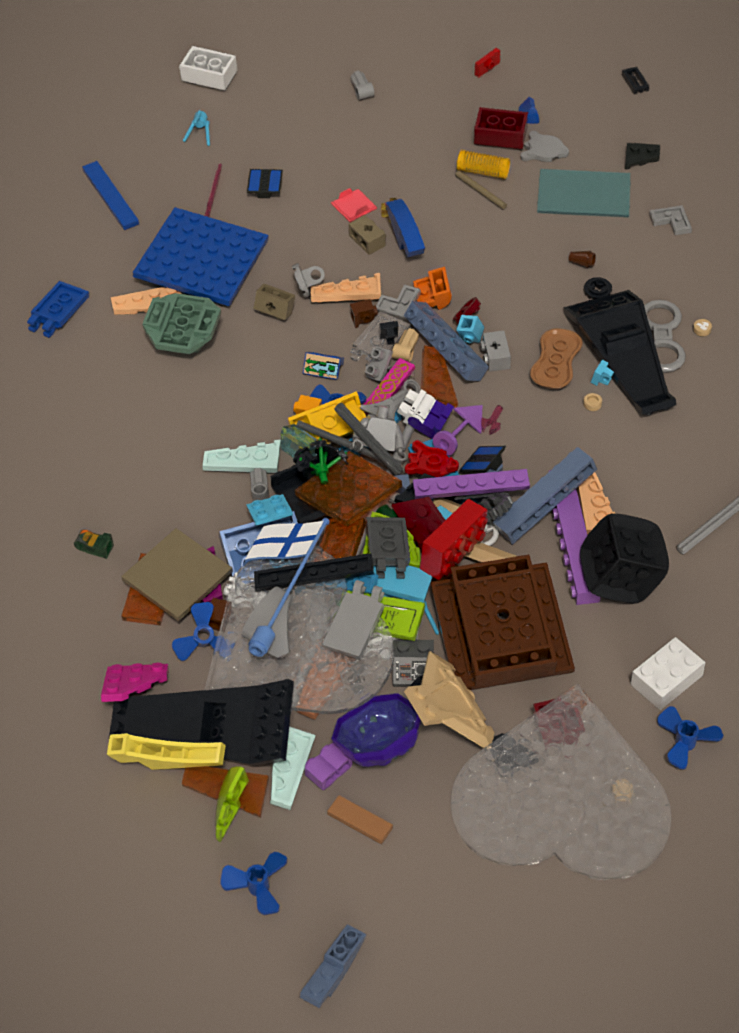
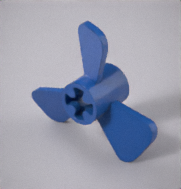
[657,706,723,770]
[221,852,287,915]

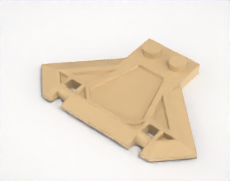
[404,651,494,752]

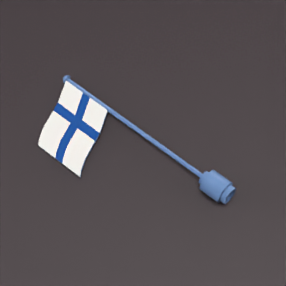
[245,518,330,657]

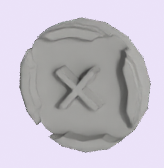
[292,263,325,298]

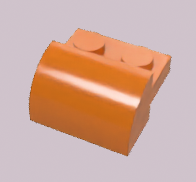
[413,266,452,310]

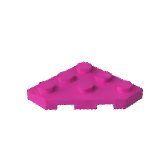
[101,662,169,702]

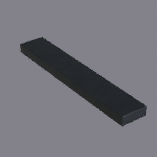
[254,553,374,592]

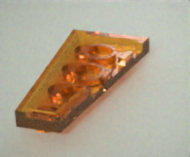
[421,345,458,408]
[182,766,269,818]

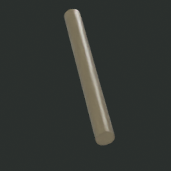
[455,170,507,209]

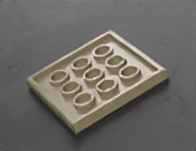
[121,528,233,621]

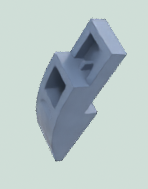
[300,924,366,1008]

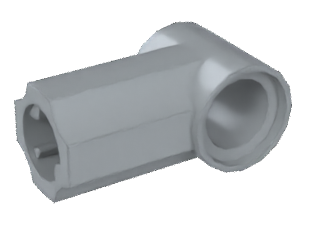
[350,71,374,100]
[250,468,269,501]

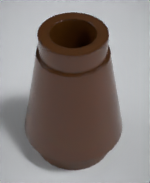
[569,251,596,268]

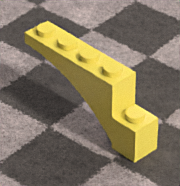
[107,733,226,770]

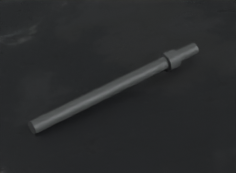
[296,420,402,466]

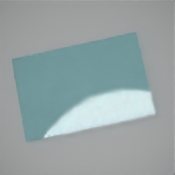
[537,169,631,217]

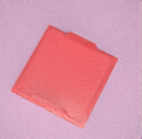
[331,188,377,222]

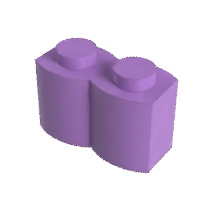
[305,743,353,790]

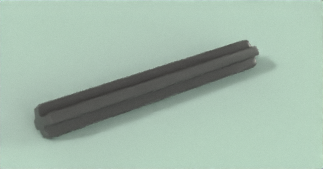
[334,403,403,475]

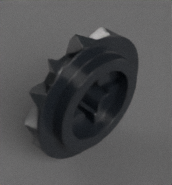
[584,277,612,299]

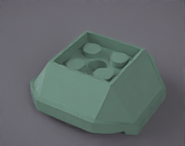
[142,293,221,354]

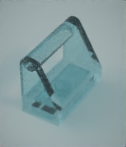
[281,424,317,458]

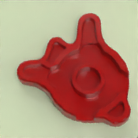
[404,440,459,477]

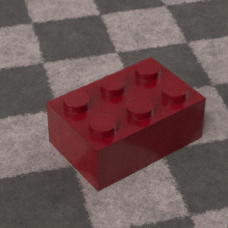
[474,107,528,149]

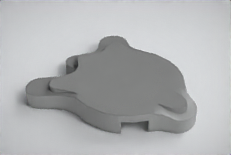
[521,131,569,162]

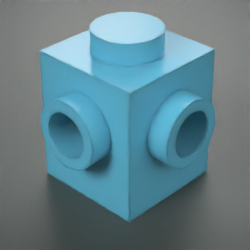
[457,315,484,343]

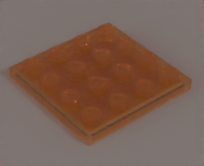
[295,451,402,527]

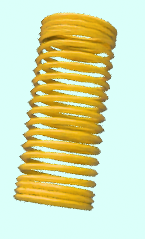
[457,149,510,179]

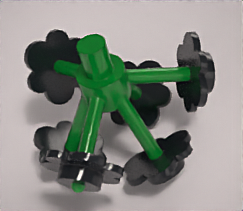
[293,438,349,484]

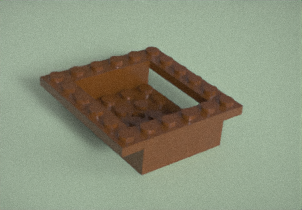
[430,554,575,690]

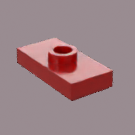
[475,48,500,78]

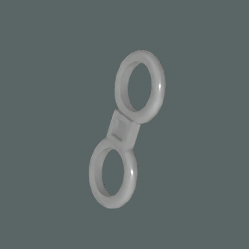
[644,300,686,373]

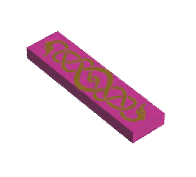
[363,358,415,415]

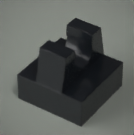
[379,321,399,345]

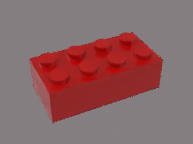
[420,499,488,580]

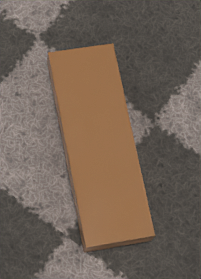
[327,795,393,845]

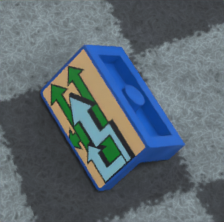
[303,352,344,379]

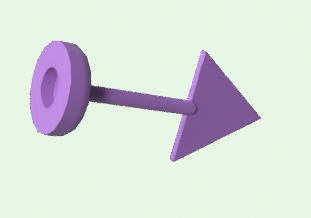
[433,405,483,455]

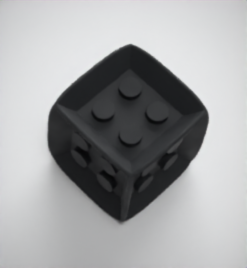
[580,513,669,603]

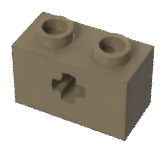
[349,215,386,255]
[253,284,295,320]

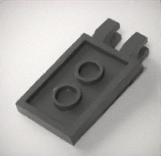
[366,517,410,579]

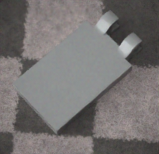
[322,580,385,660]

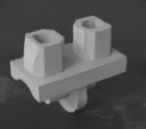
[365,346,393,382]

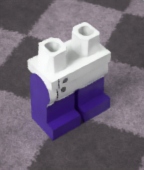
[397,389,454,439]

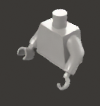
[349,406,407,462]

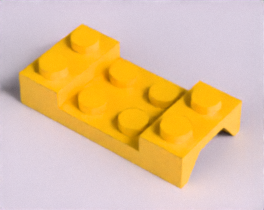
[288,391,366,452]

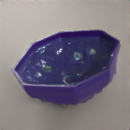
[331,693,421,767]

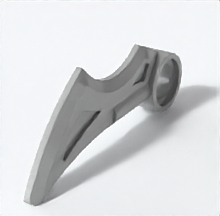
[360,379,421,419]

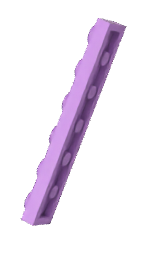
[413,469,530,499]

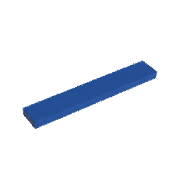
[82,161,139,230]

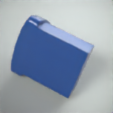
[519,96,539,124]

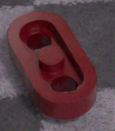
[453,297,481,325]

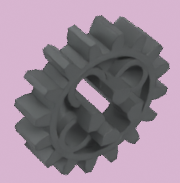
[477,492,513,522]

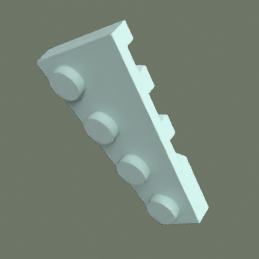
[202,439,281,473]
[270,727,316,810]

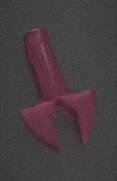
[481,405,503,435]

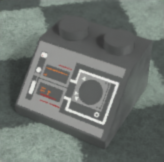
[393,639,434,687]

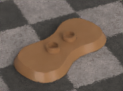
[530,328,582,389]

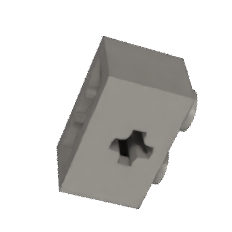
[480,331,511,372]

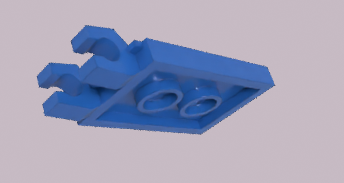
[27,281,89,338]

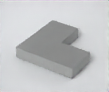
[649,205,692,235]
[376,285,421,321]

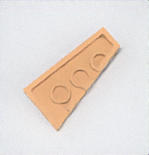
[311,273,381,303]
[110,287,181,315]
[577,472,615,534]

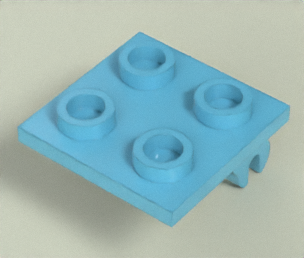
[246,494,293,526]

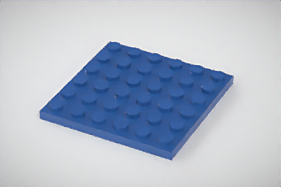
[133,207,269,306]

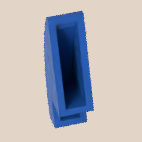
[385,199,425,257]

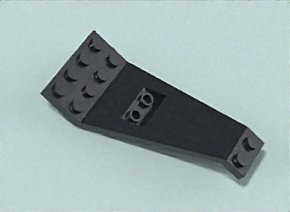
[563,290,677,415]
[109,679,294,766]

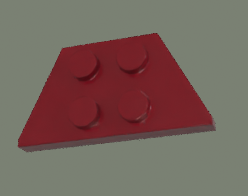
[391,496,445,550]

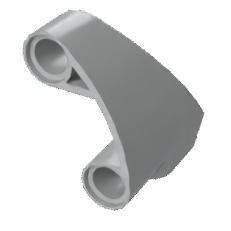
[242,586,293,658]

